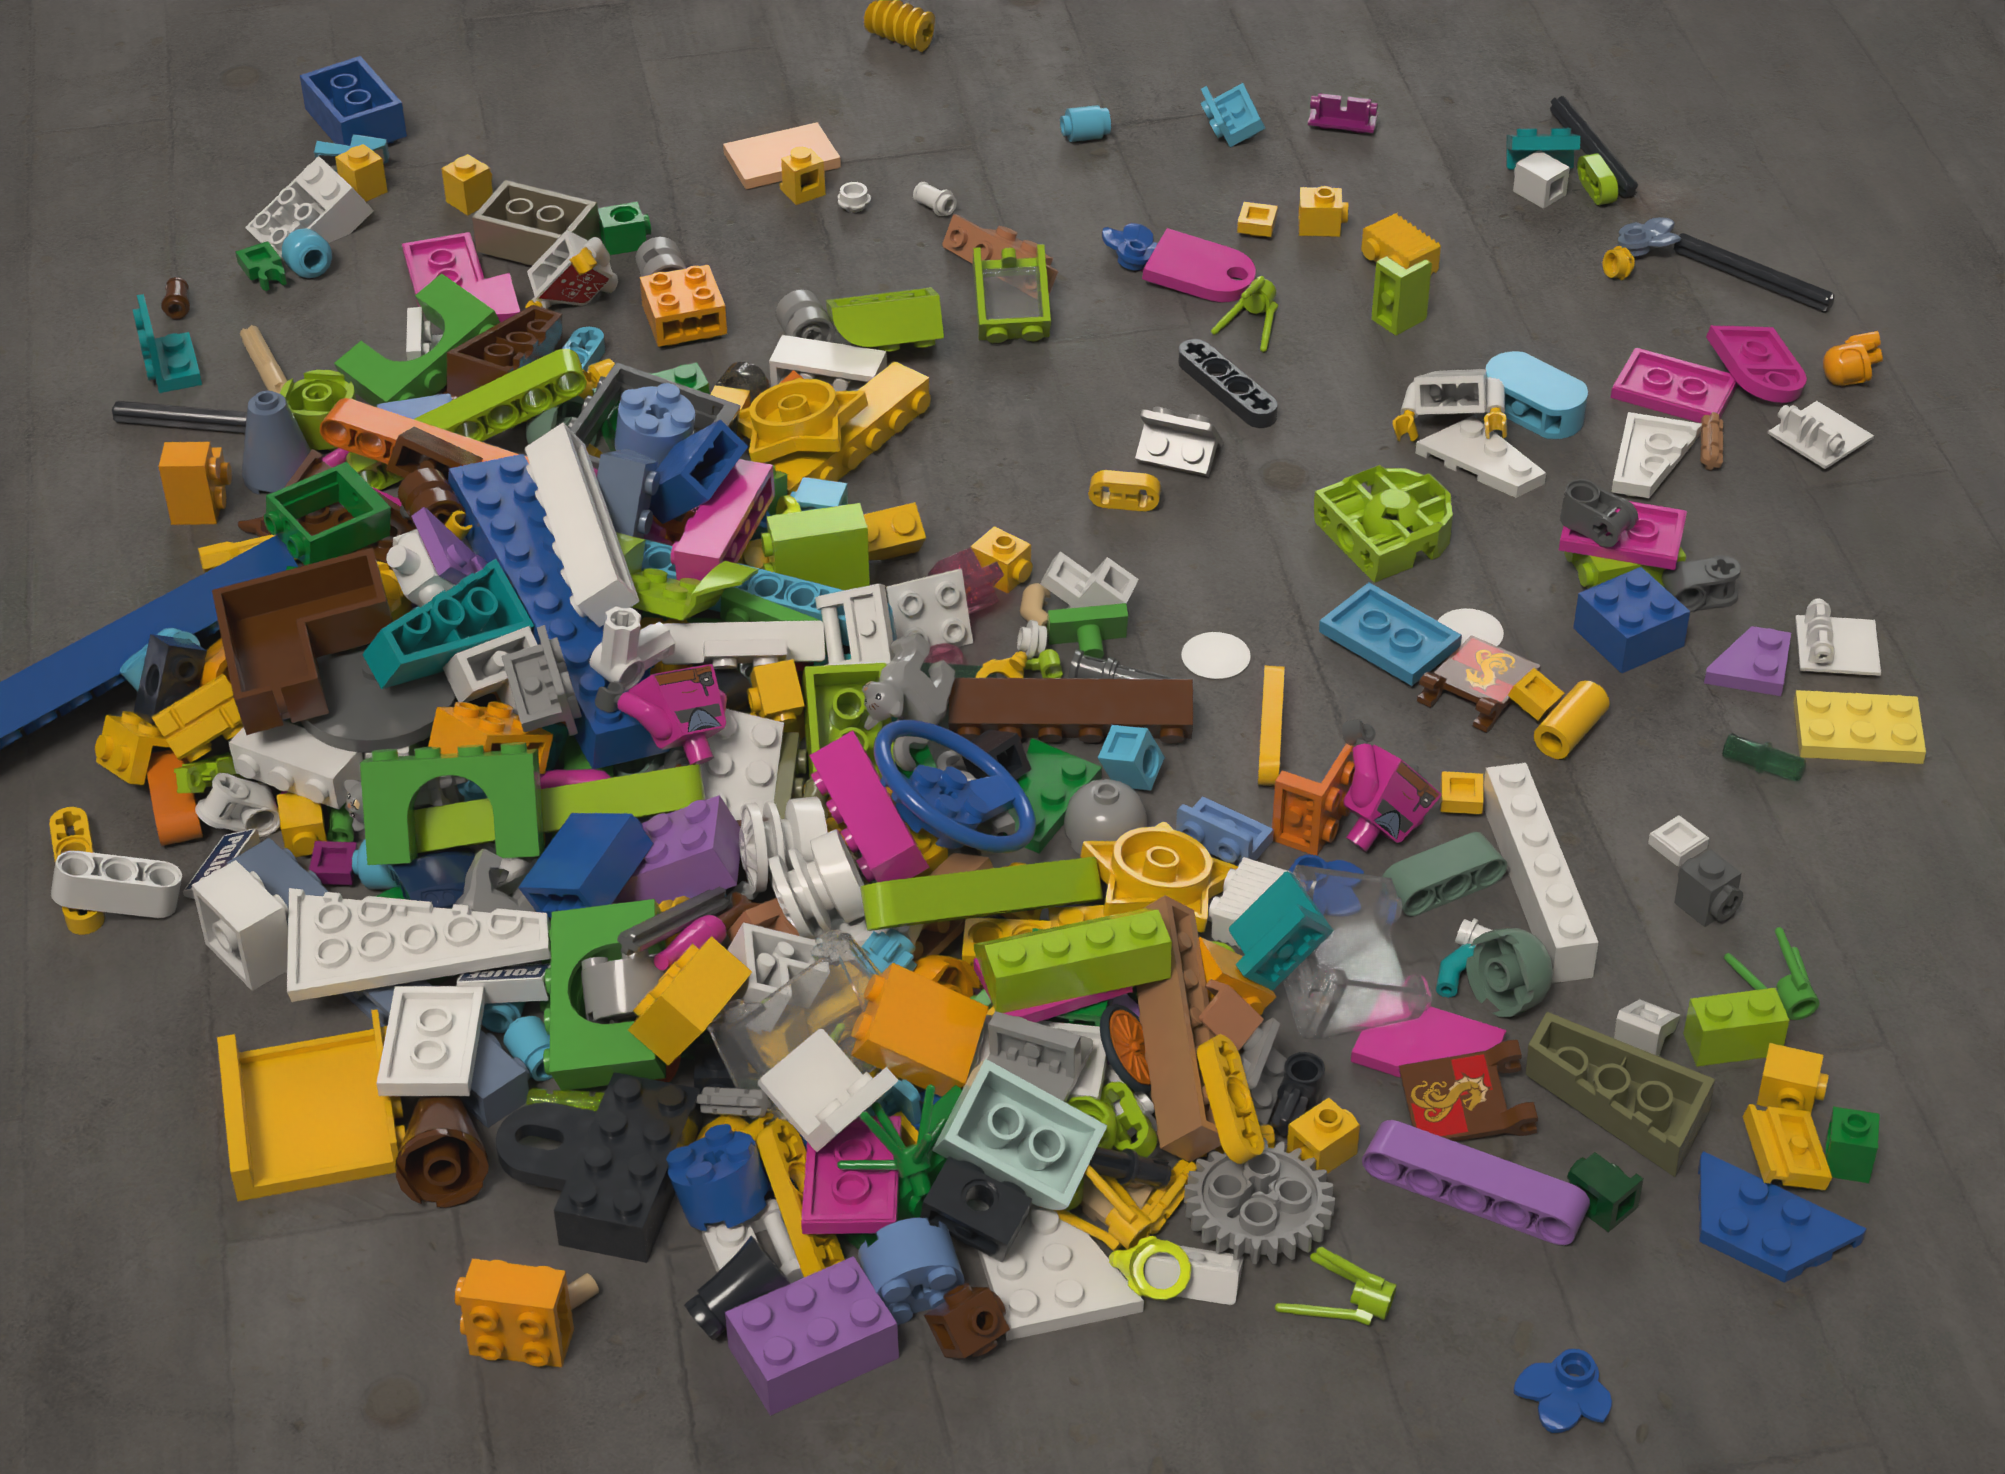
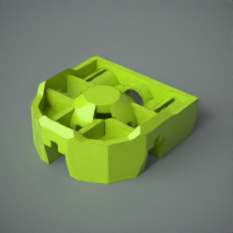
[1314,465,1453,583]

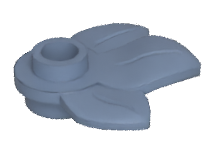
[1618,217,1681,256]

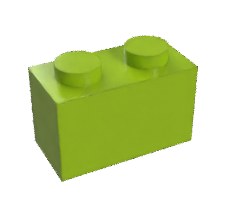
[1683,988,1790,1067]

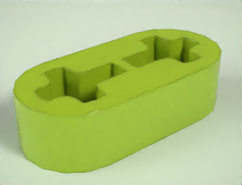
[1577,153,1618,205]
[1100,1082,1157,1157]

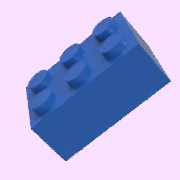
[300,56,407,146]

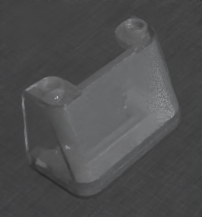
[1283,865,1432,1040]
[707,930,881,1122]

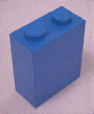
[649,419,748,524]
[518,813,653,917]

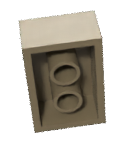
[472,180,601,265]

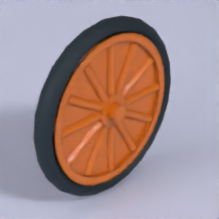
[1100,1004,1151,1094]

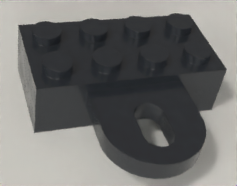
[496,1072,703,1263]

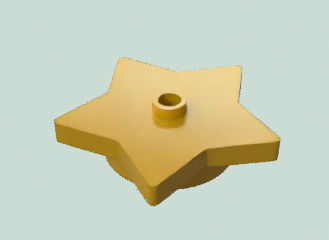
[737,378,868,463]
[1080,822,1238,933]

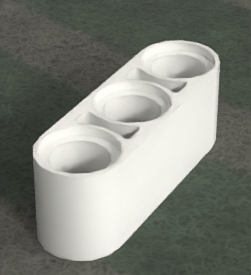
[51,851,182,918]

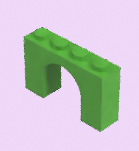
[334,273,500,407]
[360,742,545,865]
[543,899,666,1091]

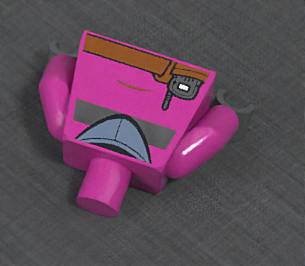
[595,664,727,765]
[1342,719,1442,852]

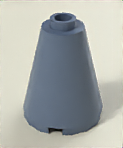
[242,390,311,495]

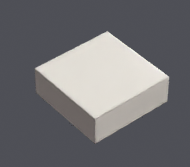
[1648,815,1709,867]

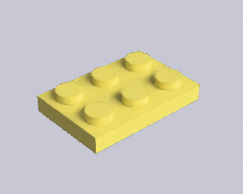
[1793,690,1926,764]

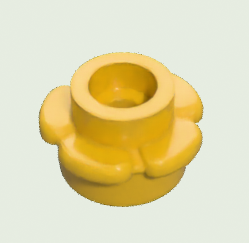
[1602,246,1635,280]

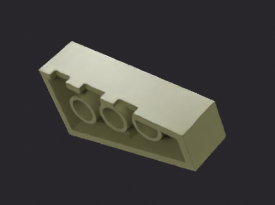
[1526,1012,1715,1177]

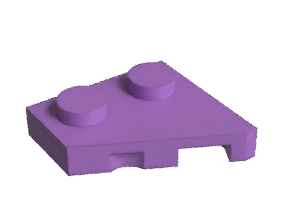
[411,507,487,585]
[1704,626,1791,696]

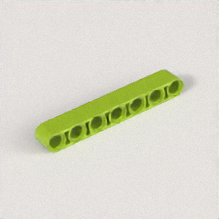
[346,349,587,490]
[414,764,706,854]
[860,857,1103,931]

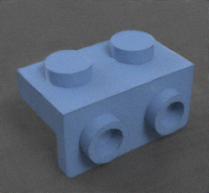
[1176,796,1274,867]

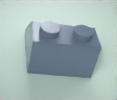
[597,449,660,539]

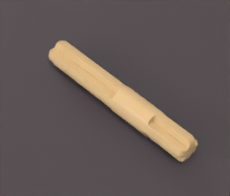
[240,325,287,394]

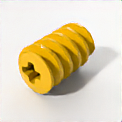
[864,0,935,52]

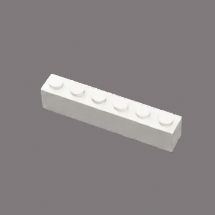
[525,422,639,627]
[1483,763,1599,983]

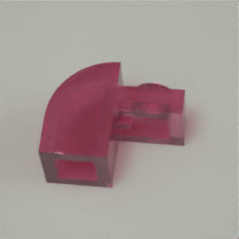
[928,547,1004,615]

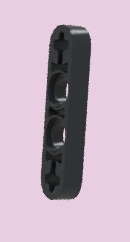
[1178,339,1278,428]

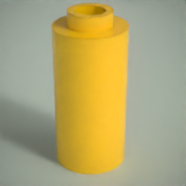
[1534,680,1610,759]

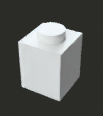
[1513,150,1570,209]

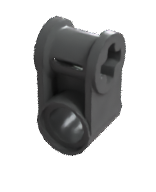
[1560,479,1638,547]
[1661,556,1741,612]

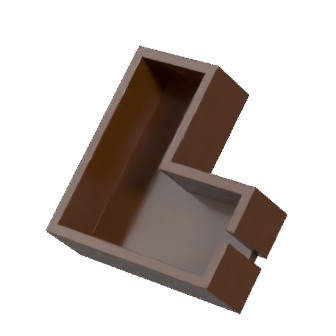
[212,548,393,735]

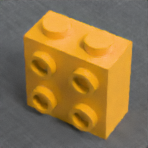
[640,265,727,347]
[428,702,553,774]
[455,1258,574,1367]

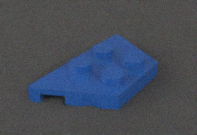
[1698,1151,1867,1283]

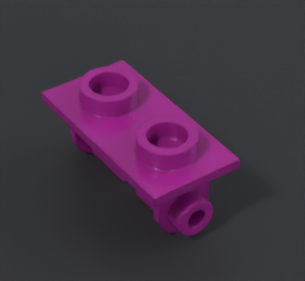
[1308,93,1378,133]

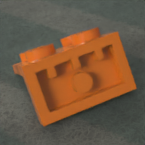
[1272,744,1355,856]

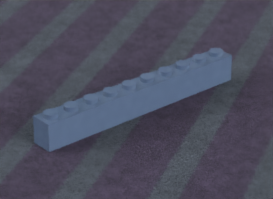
[227,838,530,1128]

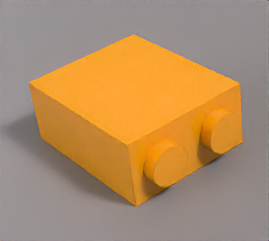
[851,963,989,1097]

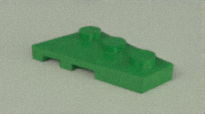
[1003,738,1102,854]

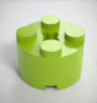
[280,370,356,452]

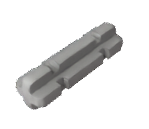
[696,1087,772,1117]

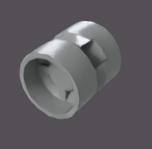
[635,237,687,277]
[776,289,835,343]

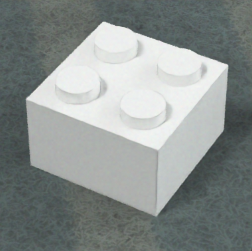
[192,860,289,991]

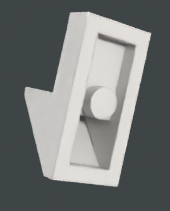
[1614,999,1680,1056]

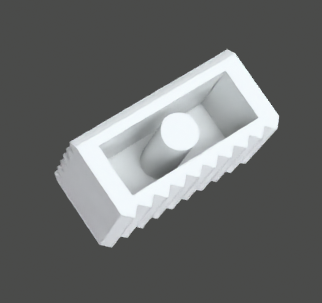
[1208,857,1292,949]

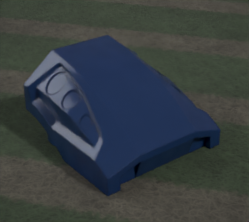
[387,848,475,909]

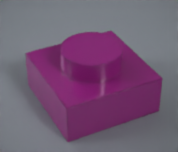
[309,841,358,885]

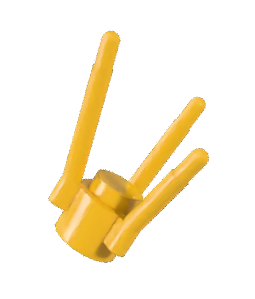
[1039,1165,1154,1251]

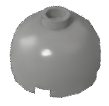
[1064,779,1147,854]

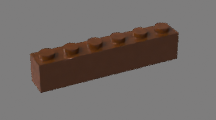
[948,678,1193,743]

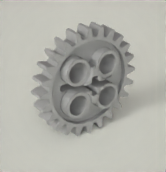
[1184,1138,1335,1264]

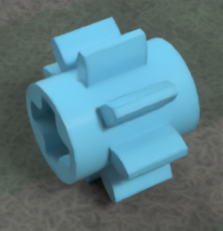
[861,929,917,976]

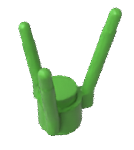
[1724,927,1820,1020]

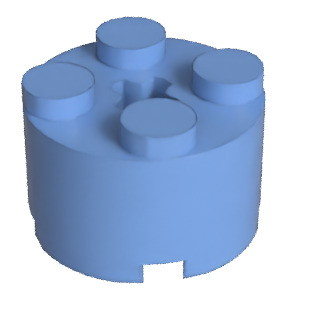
[615,383,695,467]
[858,1217,964,1325]

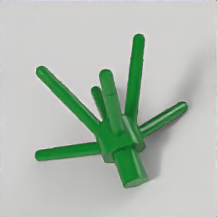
[837,1084,948,1197]

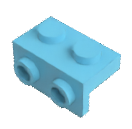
[1201,83,1265,147]

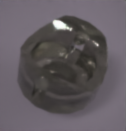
[716,362,770,403]

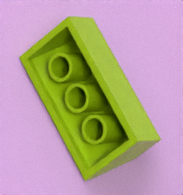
[974,908,1172,1013]

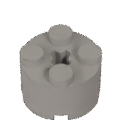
[581,949,668,1024]

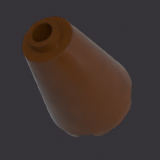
[395,1096,489,1208]

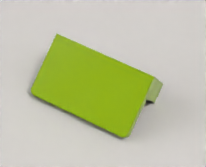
[1371,256,1432,336]

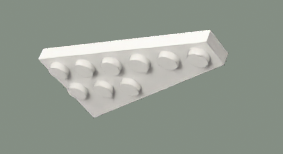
[287,888,551,1002]
[967,1199,1144,1341]

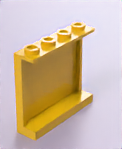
[217,1009,406,1201]

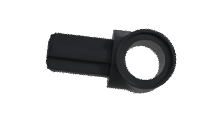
[1271,1052,1325,1137]

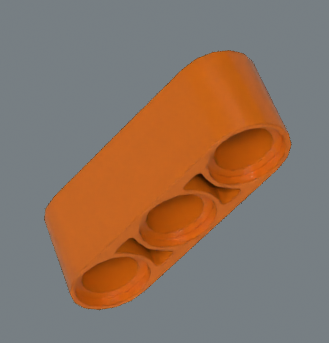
[147,749,203,846]

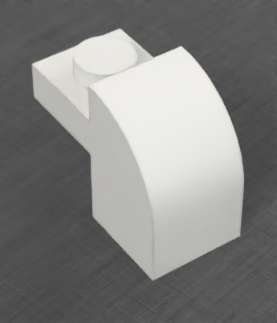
[1040,551,1139,609]

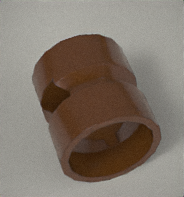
[398,468,465,529]

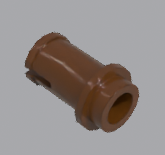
[161,277,190,319]

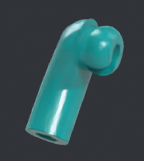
[1436,944,1476,998]

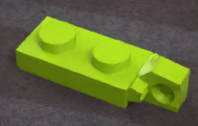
[174,752,245,793]

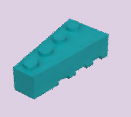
[362,559,534,689]

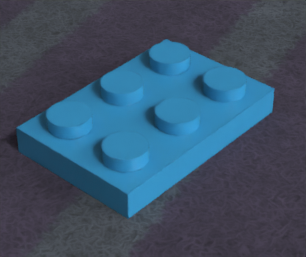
[1319,582,1462,686]

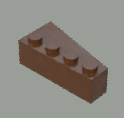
[447,305,563,397]

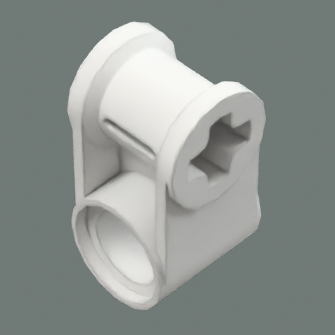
[195,773,280,837]

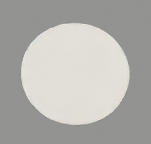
[1438,608,1504,646]
[1182,632,1251,679]

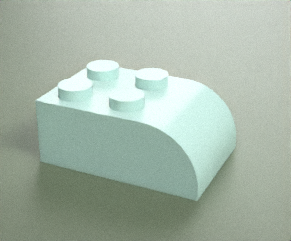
[932,1058,1107,1210]

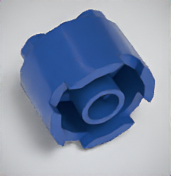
[666,1124,773,1231]

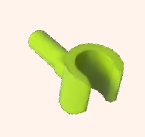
[1024,649,1063,678]

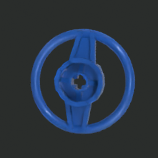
[874,720,1036,853]

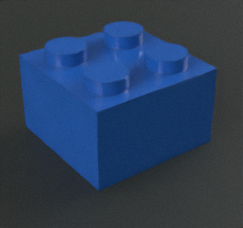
[1573,567,1690,674]

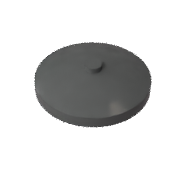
[301,644,458,753]

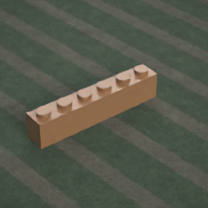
[1135,895,1221,1162]

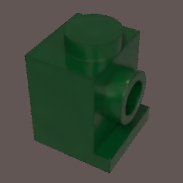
[1567,1152,1644,1233]

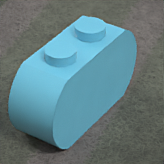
[1486,351,1588,439]

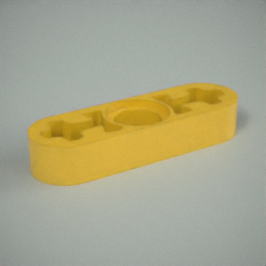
[1197,1034,1264,1164]

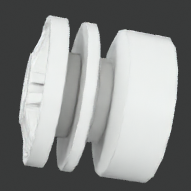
[739,796,828,893]
[768,829,865,939]

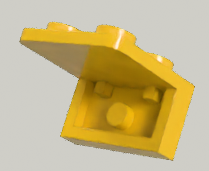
[95,711,212,785]

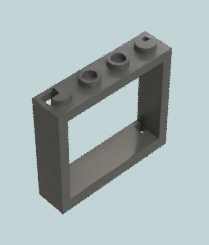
[568,362,741,522]

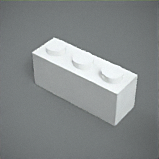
[769,335,887,391]
[229,721,363,809]

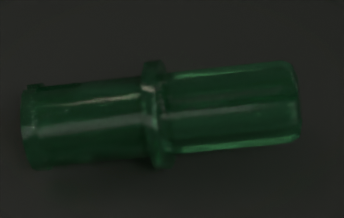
[1722,733,1806,781]

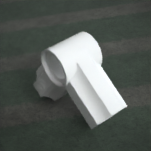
[590,606,676,692]

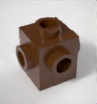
[924,1283,1010,1359]

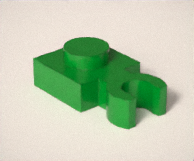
[235,241,287,291]

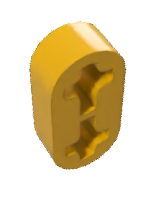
[1088,470,1161,511]

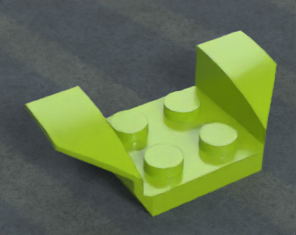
[616,532,759,621]

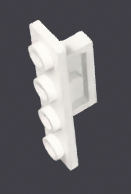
[662,621,825,669]

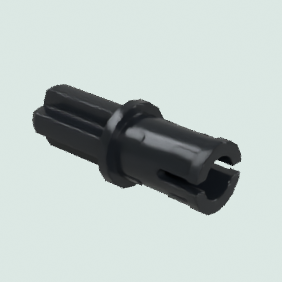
[1089,1147,1171,1189]

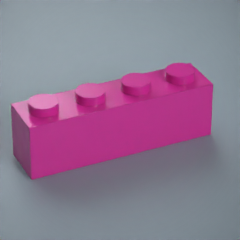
[671,459,775,581]
[809,730,930,882]

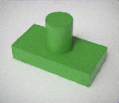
[1047,603,1128,659]

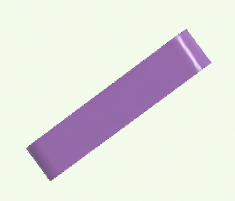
[1362,1120,1590,1245]

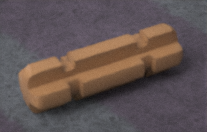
[1700,412,1723,471]

